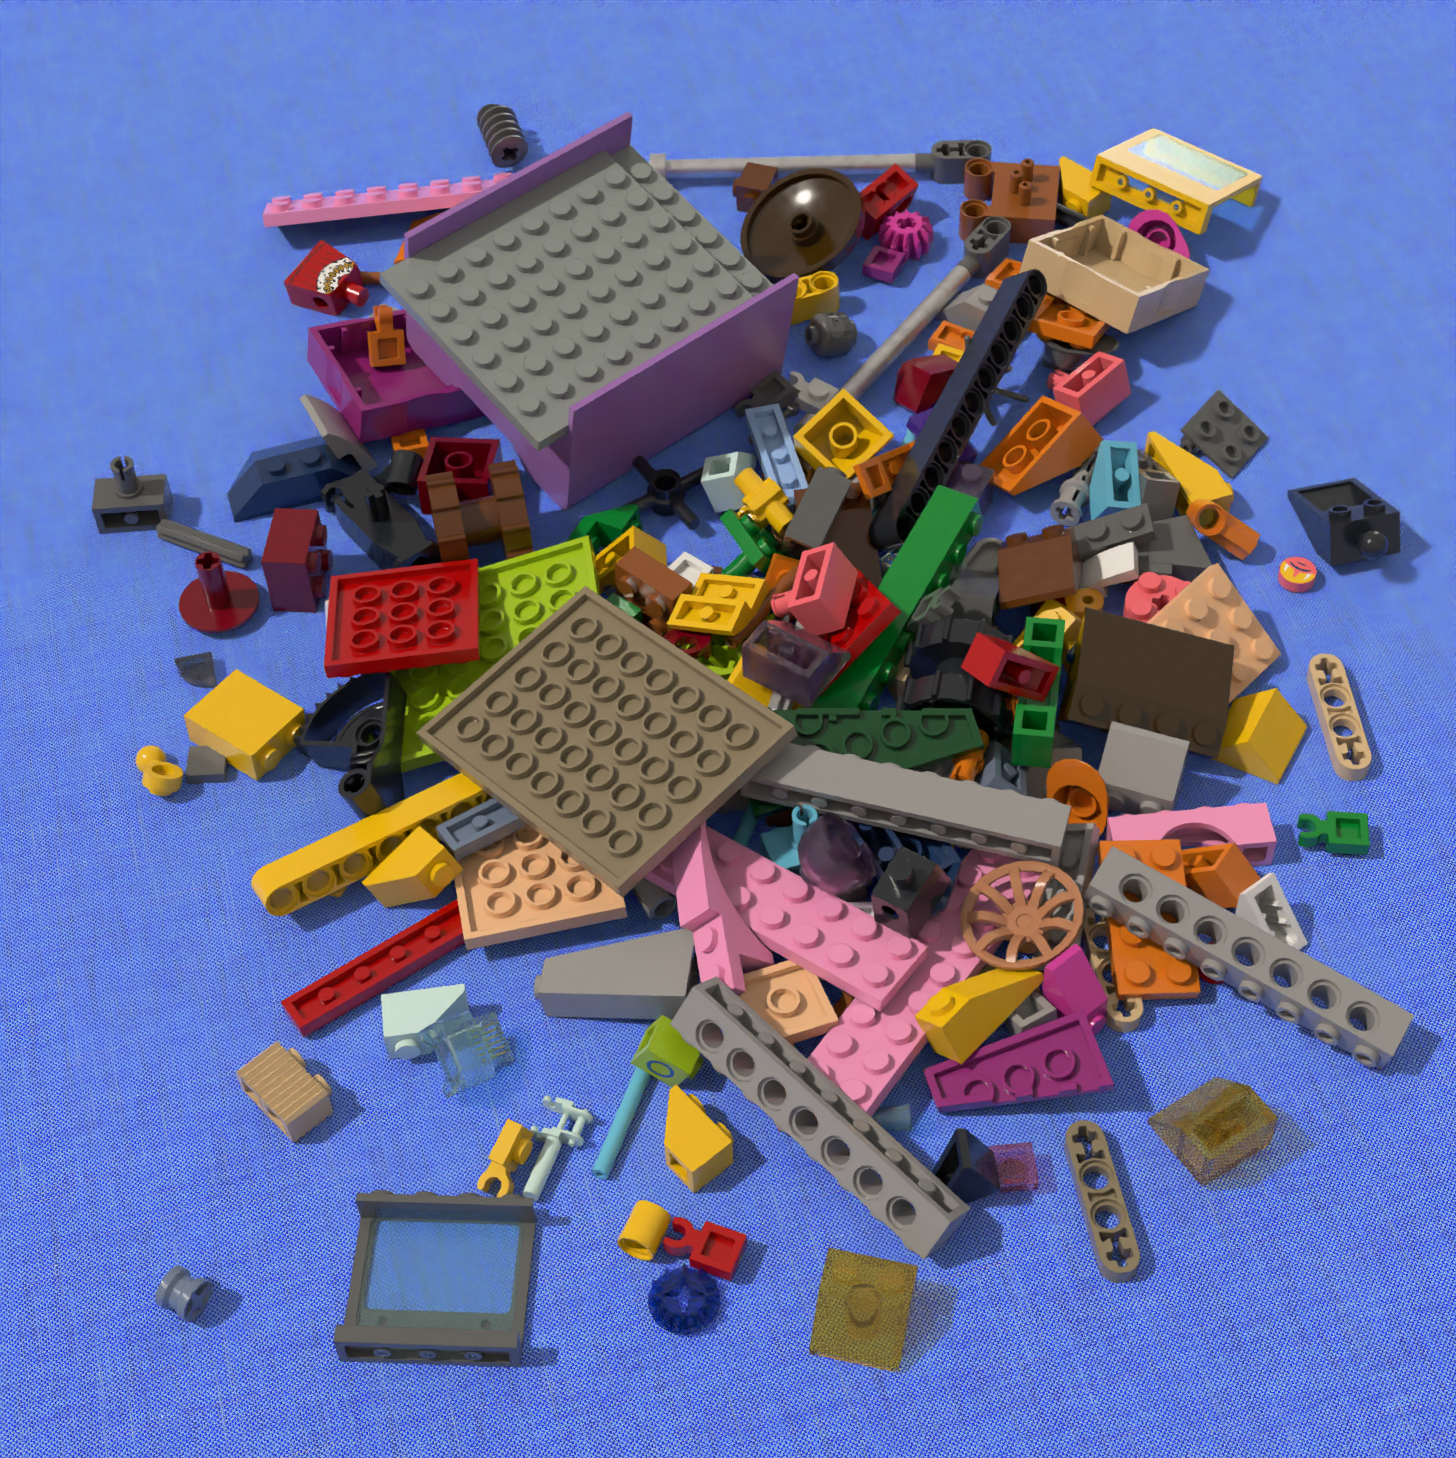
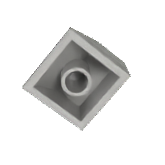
[1098,721,1190,815]

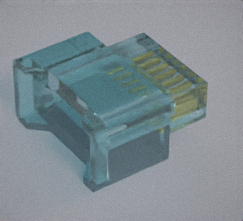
[420,1010,514,1098]

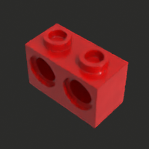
[859,164,919,241]

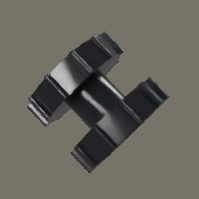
[895,615,1013,748]

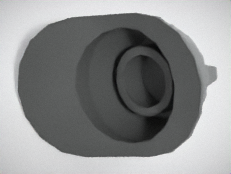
[1038,334,1119,374]

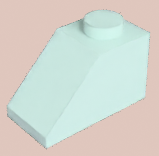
[381,984,470,1059]

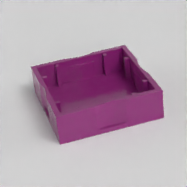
[307,309,485,443]

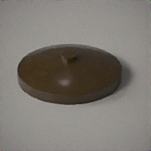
[740,168,866,283]

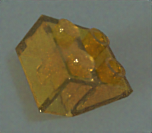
[1147,1077,1278,1187]

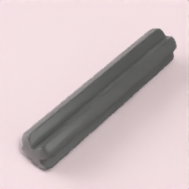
[156,518,253,568]

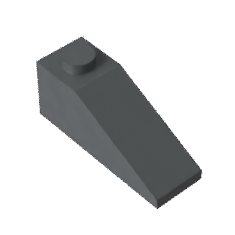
[1137,449,1181,522]

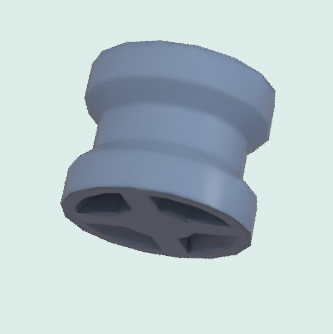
[155,1265,213,1323]

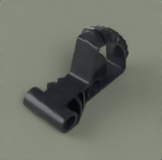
[293,672,407,820]

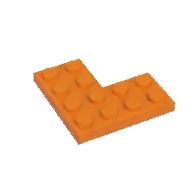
[985,258,1111,349]

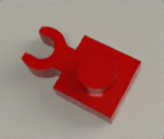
[663,1217,748,1281]

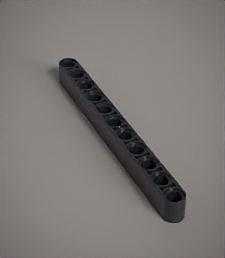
[869,269,1047,551]

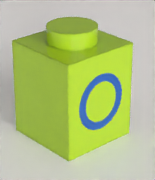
[631,1015,704,1087]

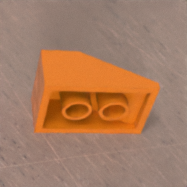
[972,395,1103,496]

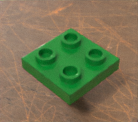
[720,509,787,576]

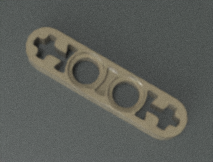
[1064,1120,1140,1283]

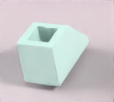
[701,452,757,513]

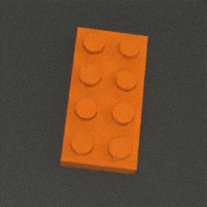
[1096,839,1201,1000]

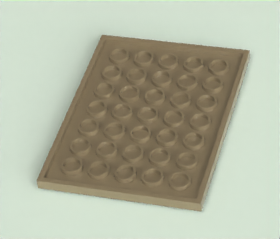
[416,586,798,898]

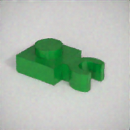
[1297,811,1370,855]

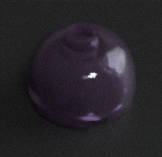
[797,812,878,895]

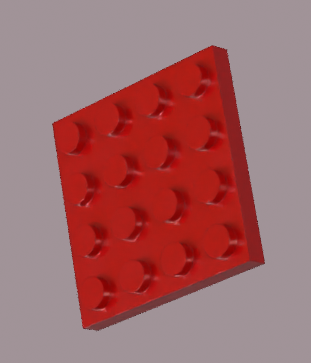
[324,558,480,678]

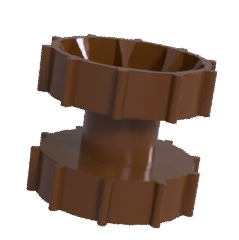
[425,460,534,563]

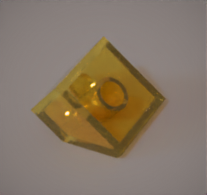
[809,1248,918,1373]

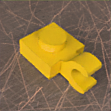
[477,1119,534,1197]

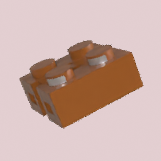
[615,546,692,637]

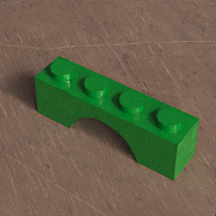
[1011,617,1065,768]

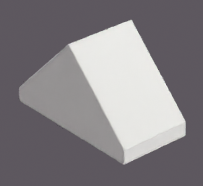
[1235,873,1308,950]

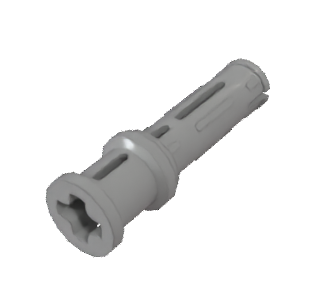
[1050,445,1100,526]

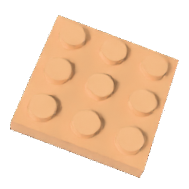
[1147,563,1281,703]

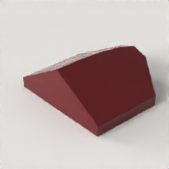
[893,354,958,415]

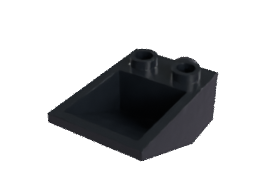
[1287,478,1400,566]

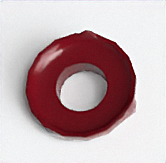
[663,629,711,660]

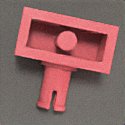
[1047,351,1131,426]
[771,542,858,637]

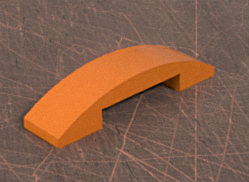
[853,440,916,501]

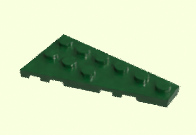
[748,707,984,820]

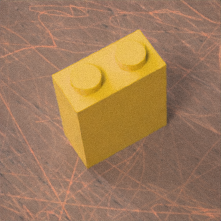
[183,669,307,781]

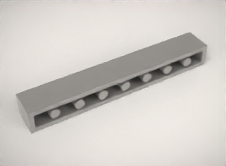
[741,743,1071,868]

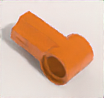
[1186,499,1260,560]

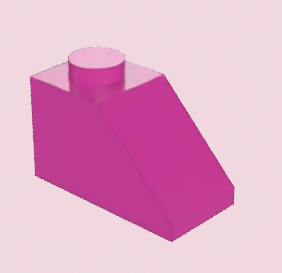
[1041,943,1108,1035]

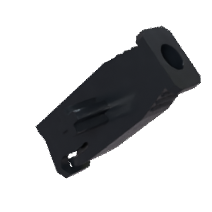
[321,469,441,570]

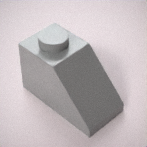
[936,284,998,331]

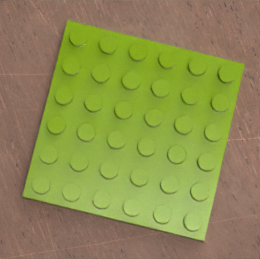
[391,535,601,773]

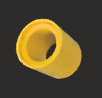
[617,1200,672,1261]

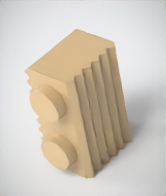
[236,1041,333,1143]

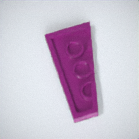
[923,1009,1116,1113]

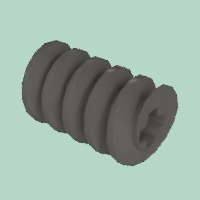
[476,104,528,168]

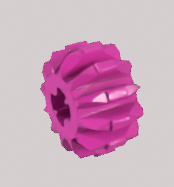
[878,209,934,263]

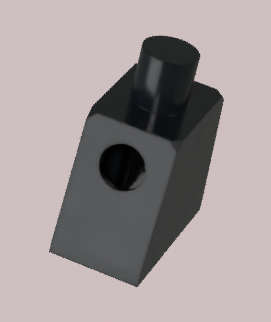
[871,847,951,940]

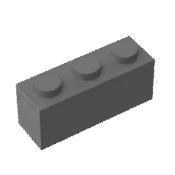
[950,568,1001,627]

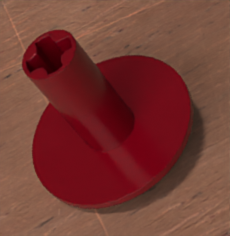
[179,551,260,633]

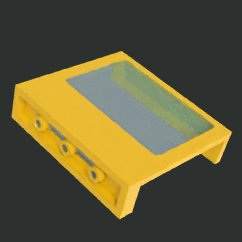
[1089,128,1263,235]

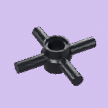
[621,455,704,530]

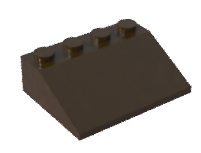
[1057,607,1234,758]

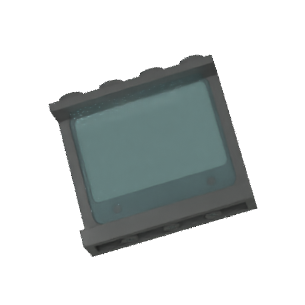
[333,1190,537,1368]

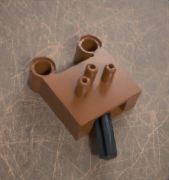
[958,158,1090,244]

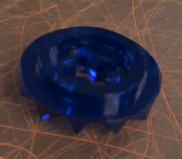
[648,1263,720,1335]

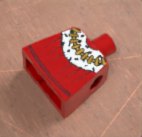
[284,240,369,316]

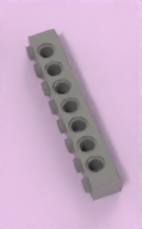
[1083,846,1414,1070]
[670,976,971,1260]

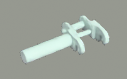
[522,1095,594,1201]

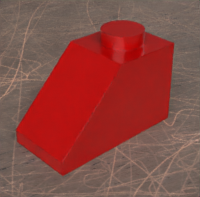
[961,632,1060,703]

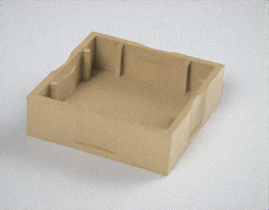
[1019,214,1210,334]

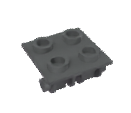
[1180,389,1269,479]

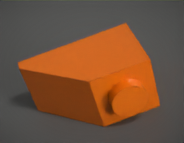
[1181,843,1261,908]

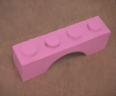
[1104,803,1277,866]

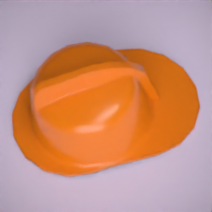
[1046,759,1110,836]

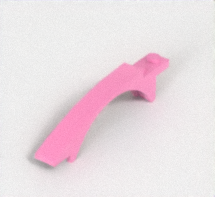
[673,821,774,996]

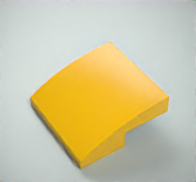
[667,572,770,636]

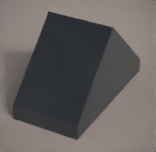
[932,1128,1001,1204]

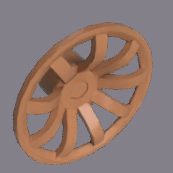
[960,861,1085,971]

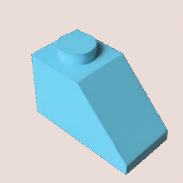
[1089,440,1141,520]

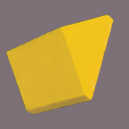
[1210,688,1307,785]

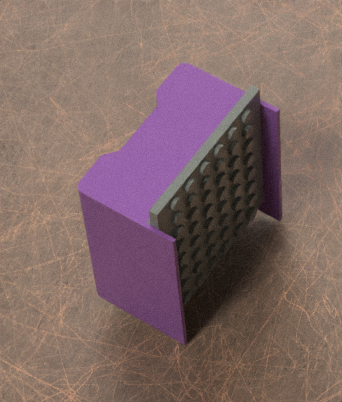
[379,112,799,510]

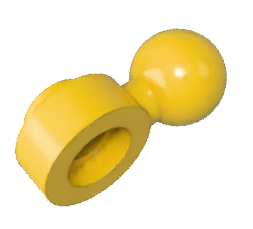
[135,745,183,796]

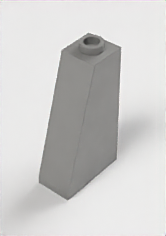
[534,928,699,1020]

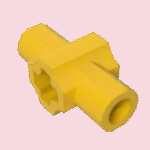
[734,467,794,535]

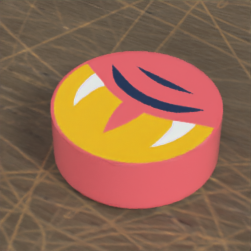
[1278,557,1317,592]

